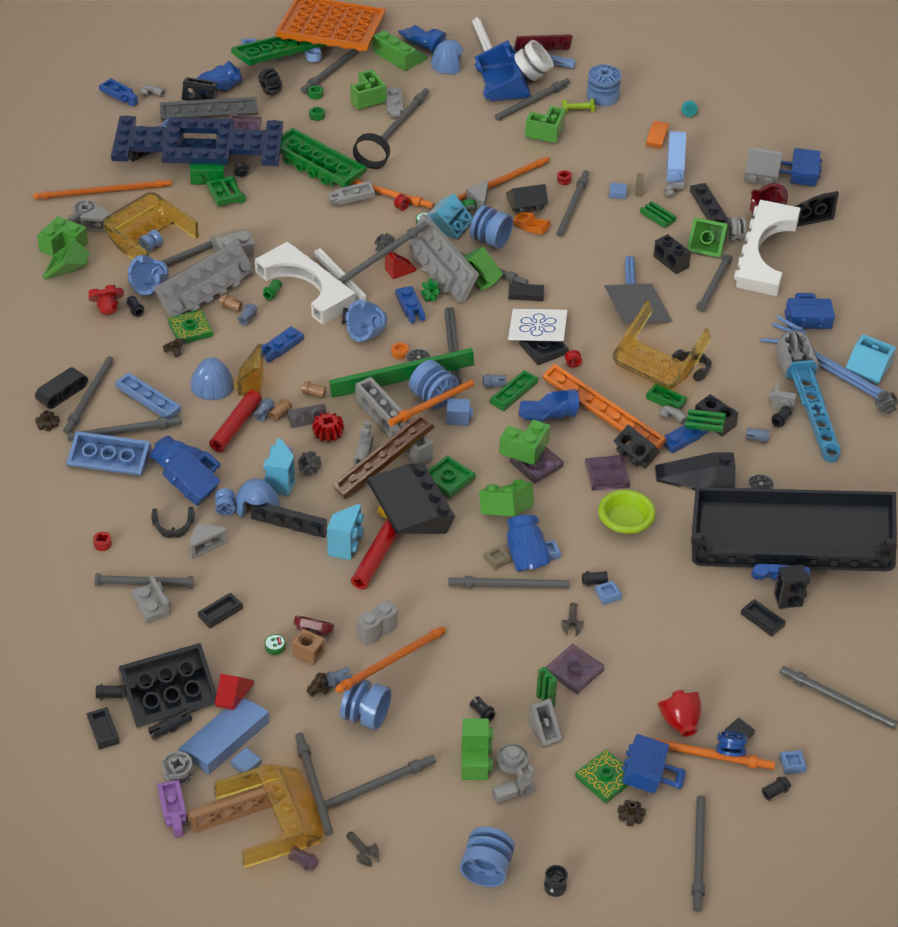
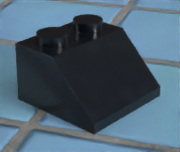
[506,184,549,213]

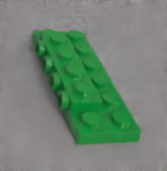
[231,36,326,66]
[280,128,367,187]

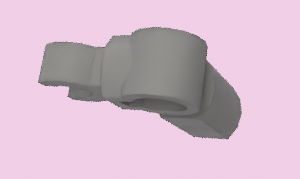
[354,421,374,465]
[492,765,535,804]

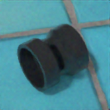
[544,865,568,897]

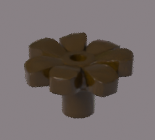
[163,338,185,357]
[35,410,60,431]
[306,672,330,697]
[617,800,646,826]

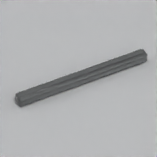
[445,307,462,385]

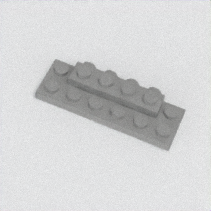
[408,214,479,303]
[153,240,254,317]

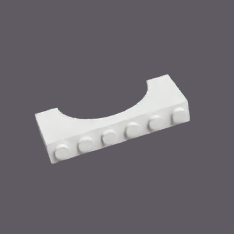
[734,200,800,296]
[255,242,356,325]

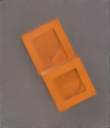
[646,120,670,148]
[513,212,551,235]

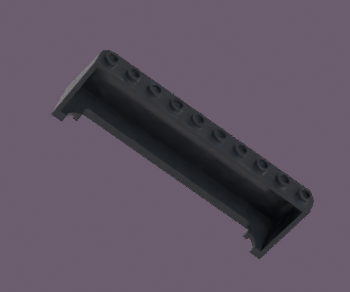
[691,487,897,572]

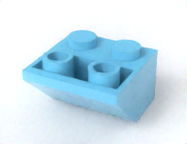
[427,193,473,239]
[846,334,896,384]
[263,438,295,496]
[327,504,364,560]

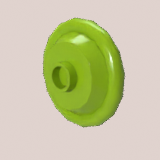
[598,489,656,534]

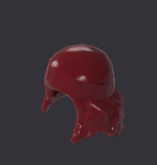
[750,183,788,217]

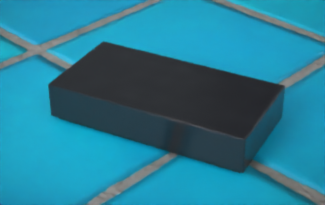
[508,283,544,301]
[198,593,243,628]
[741,599,786,637]
[86,707,120,750]

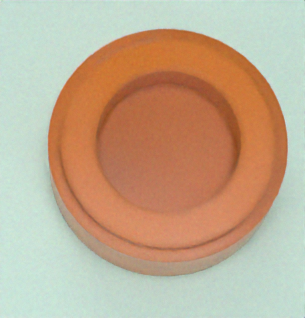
[391,342,409,359]

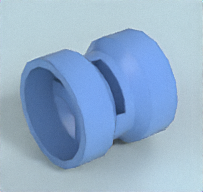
[138,229,163,252]
[215,488,235,516]

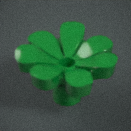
[421,278,441,301]

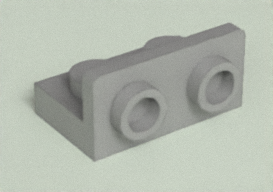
[131,575,171,624]

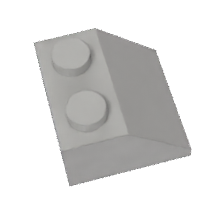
[744,147,782,185]
[210,228,254,258]

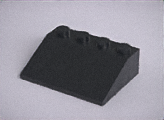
[367,464,455,534]
[118,643,217,727]

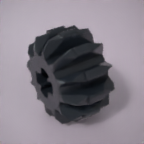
[258,68,283,96]

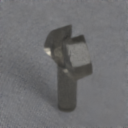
[561,602,584,636]
[346,831,379,867]

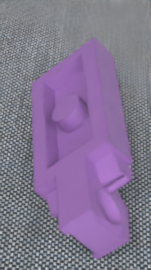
[157,779,187,838]

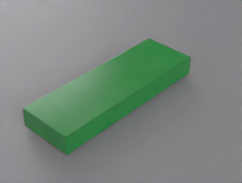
[490,370,539,411]

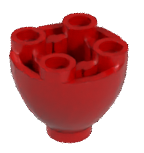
[658,690,702,737]

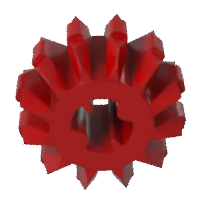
[312,412,344,443]

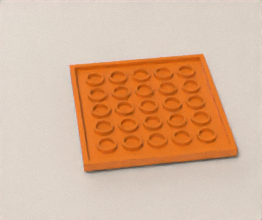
[276,0,386,52]

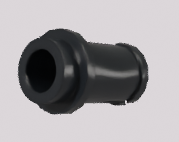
[126,296,144,317]
[771,406,792,427]
[582,571,608,587]
[96,683,122,700]
[469,696,496,722]
[761,776,791,801]

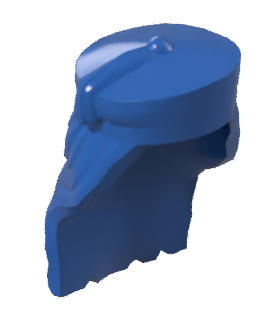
[398,25,447,52]
[192,61,243,96]
[519,389,579,421]
[149,435,213,470]
[507,514,550,572]

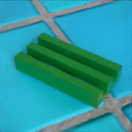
[640,201,677,228]
[646,384,687,410]
[685,409,726,433]
[536,667,558,707]

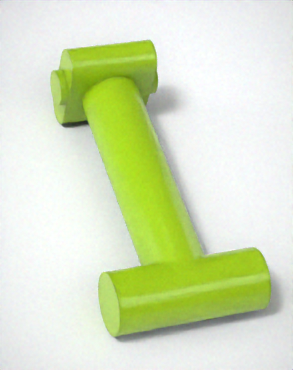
[561,98,595,114]

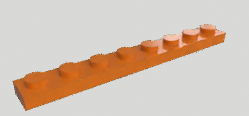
[542,363,666,450]

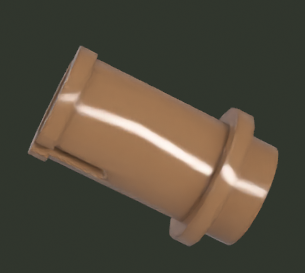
[219,294,243,312]
[302,381,326,398]
[269,399,292,421]

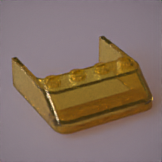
[103,192,199,259]
[613,300,712,389]
[214,764,326,868]

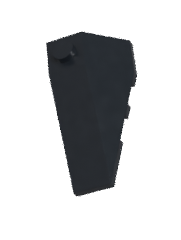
[794,191,839,227]
[655,452,736,491]

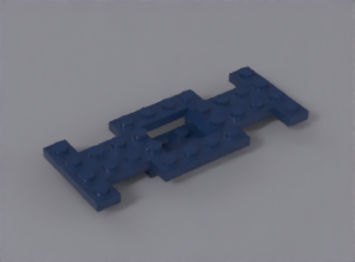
[111,115,283,166]

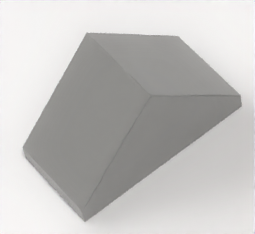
[466,180,488,211]
[80,206,117,233]
[189,523,227,559]
[528,698,562,746]

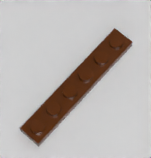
[332,413,435,499]

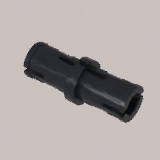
[148,709,192,740]

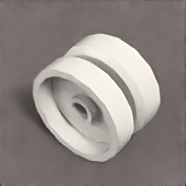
[514,40,554,81]

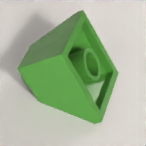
[687,217,729,258]
[42,239,90,279]

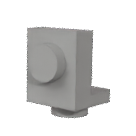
[769,383,796,412]

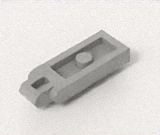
[386,87,403,118]
[328,181,375,205]

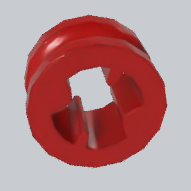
[557,170,572,185]
[394,194,410,211]
[565,350,582,368]
[93,532,112,551]

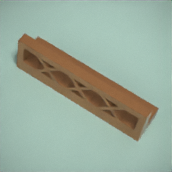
[186,783,277,834]

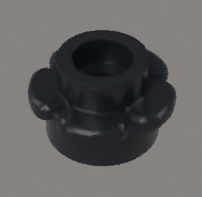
[234,162,250,177]

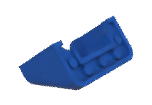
[474,40,531,101]

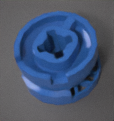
[716,731,748,757]

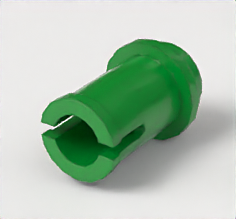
[263,279,282,300]

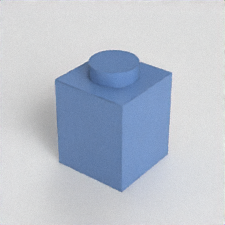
[446,398,473,426]

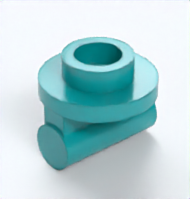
[681,101,698,117]

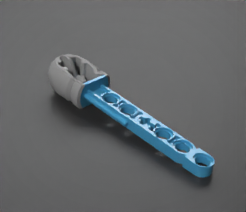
[776,331,841,463]

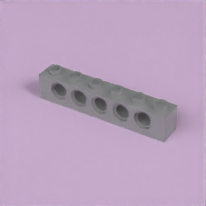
[355,377,433,464]

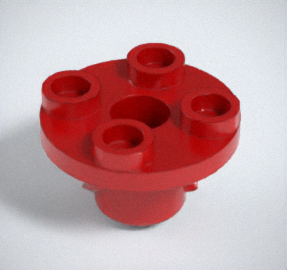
[88,285,124,315]

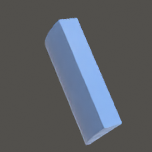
[66,431,152,476]
[178,699,269,775]

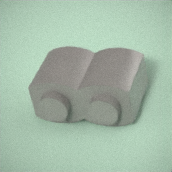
[356,601,398,645]

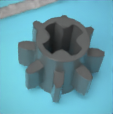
[375,233,395,252]
[875,391,898,414]
[298,451,322,475]

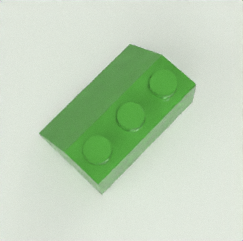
[373,30,427,71]

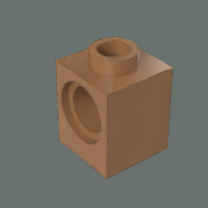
[291,629,325,666]

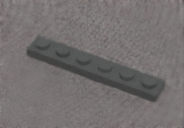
[160,97,258,120]

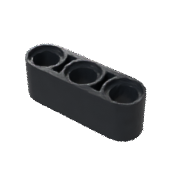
[35,367,88,409]

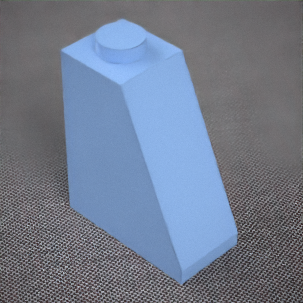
[666,131,686,182]

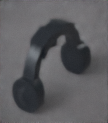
[671,349,712,382]
[151,507,195,538]

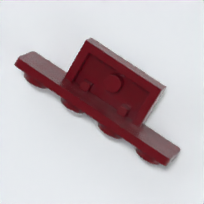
[514,34,573,51]

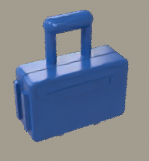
[779,148,822,186]
[784,293,835,329]
[163,449,221,506]
[622,734,686,793]

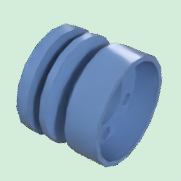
[586,64,621,106]
[470,205,513,249]
[409,360,459,409]
[340,679,392,730]
[459,827,515,887]

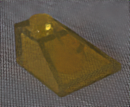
[234,344,263,396]

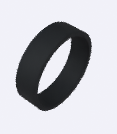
[353,133,390,169]

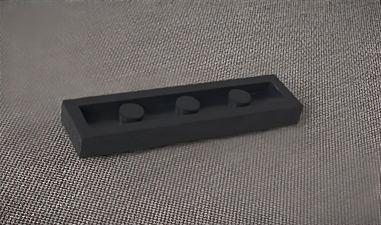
[690,183,728,224]
[250,503,327,538]

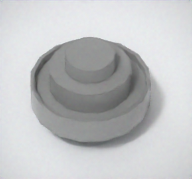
[497,744,529,774]

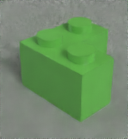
[350,69,386,110]
[525,106,566,143]
[37,216,88,256]
[463,246,503,290]
[499,419,550,465]
[479,479,535,517]
[461,718,493,780]

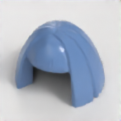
[431,40,463,74]
[127,255,169,295]
[346,300,388,342]
[191,357,234,400]
[234,478,280,517]

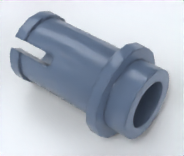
[237,303,257,325]
[483,373,506,388]
[254,398,275,422]
[746,427,770,443]
[325,667,352,688]

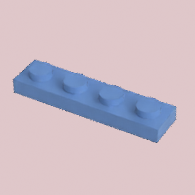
[115,372,182,419]

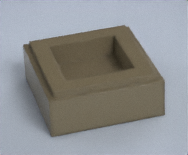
[635,173,644,197]
[484,545,511,570]

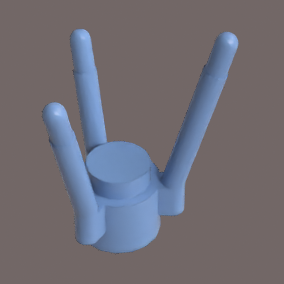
[760,316,807,343]

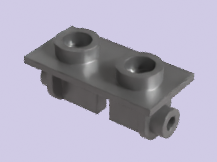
[287,403,327,428]

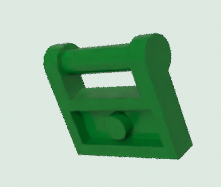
[206,176,246,207]

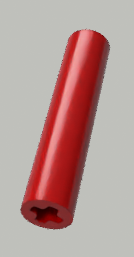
[209,390,262,453]
[351,519,398,589]

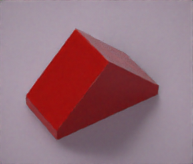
[385,251,417,279]
[215,674,254,710]

